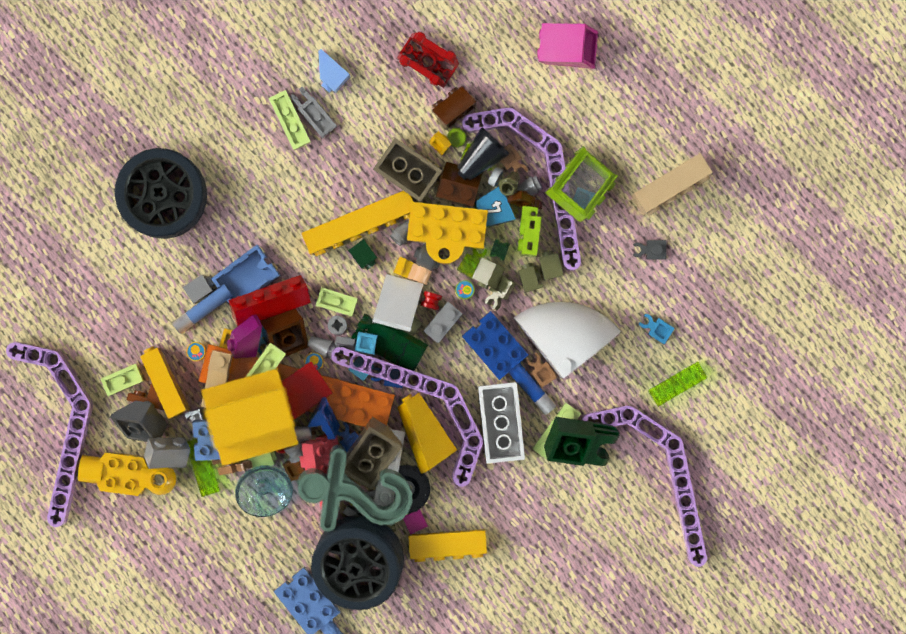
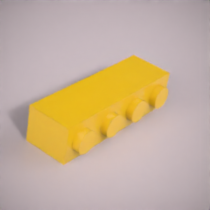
[408,529,487,562]

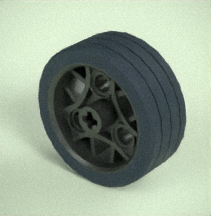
[115,148,207,239]
[311,515,404,610]

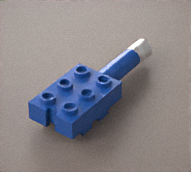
[462,311,556,415]

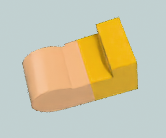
[393,257,432,285]

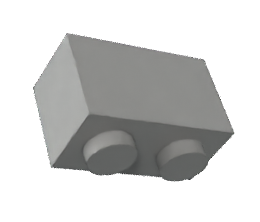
[424,302,463,343]
[144,437,190,469]

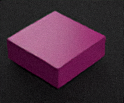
[403,509,428,535]

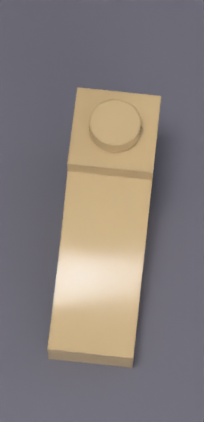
[201,350,233,408]

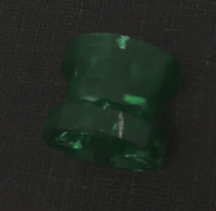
[490,239,510,261]

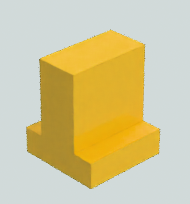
[201,369,298,466]

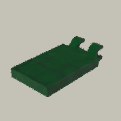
[351,314,428,371]

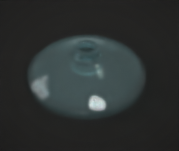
[235,465,293,517]

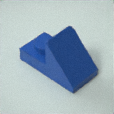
[308,397,340,440]

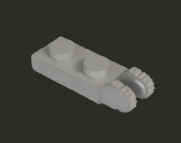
[290,87,337,139]

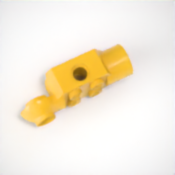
[78,452,176,496]

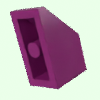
[227,315,263,358]

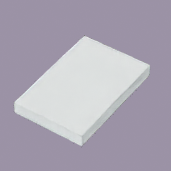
[373,274,423,332]

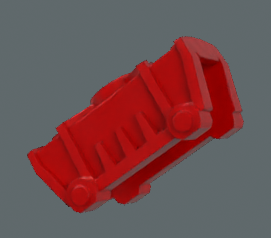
[396,32,459,88]

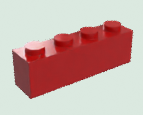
[228,275,311,327]

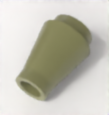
[499,172,520,196]

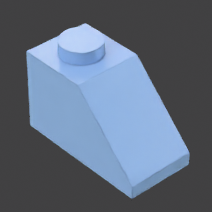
[318,49,350,94]

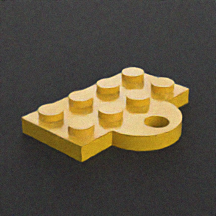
[407,202,488,264]

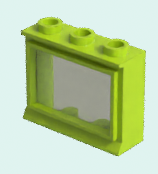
[545,146,618,222]

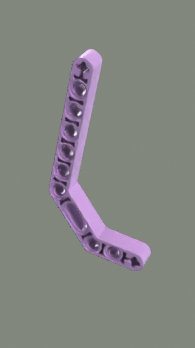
[462,108,581,271]
[6,342,93,527]
[331,347,483,487]
[582,405,707,567]

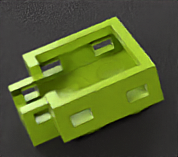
[517,206,541,258]

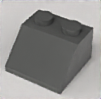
[110,401,168,442]

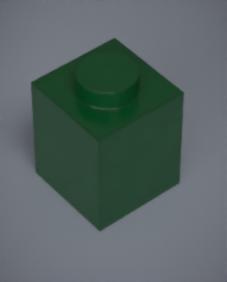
[348,239,378,270]

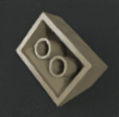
[373,138,443,202]
[344,417,403,490]

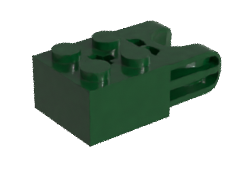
[544,417,620,466]

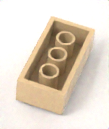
[631,153,713,216]

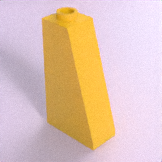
[140,346,190,419]
[397,393,457,474]

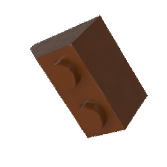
[432,87,476,130]
[436,162,483,208]
[260,309,308,357]

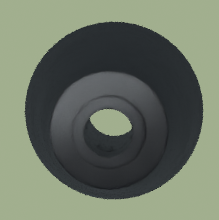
[457,127,510,181]

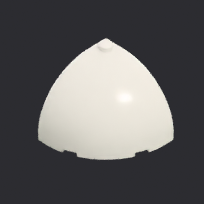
[514,302,621,378]

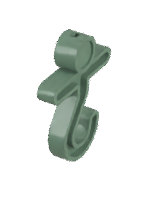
[297,445,412,532]

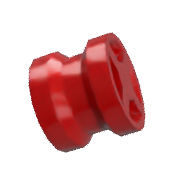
[420,291,442,311]

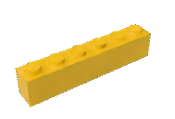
[301,191,413,257]

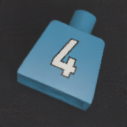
[475,186,515,227]

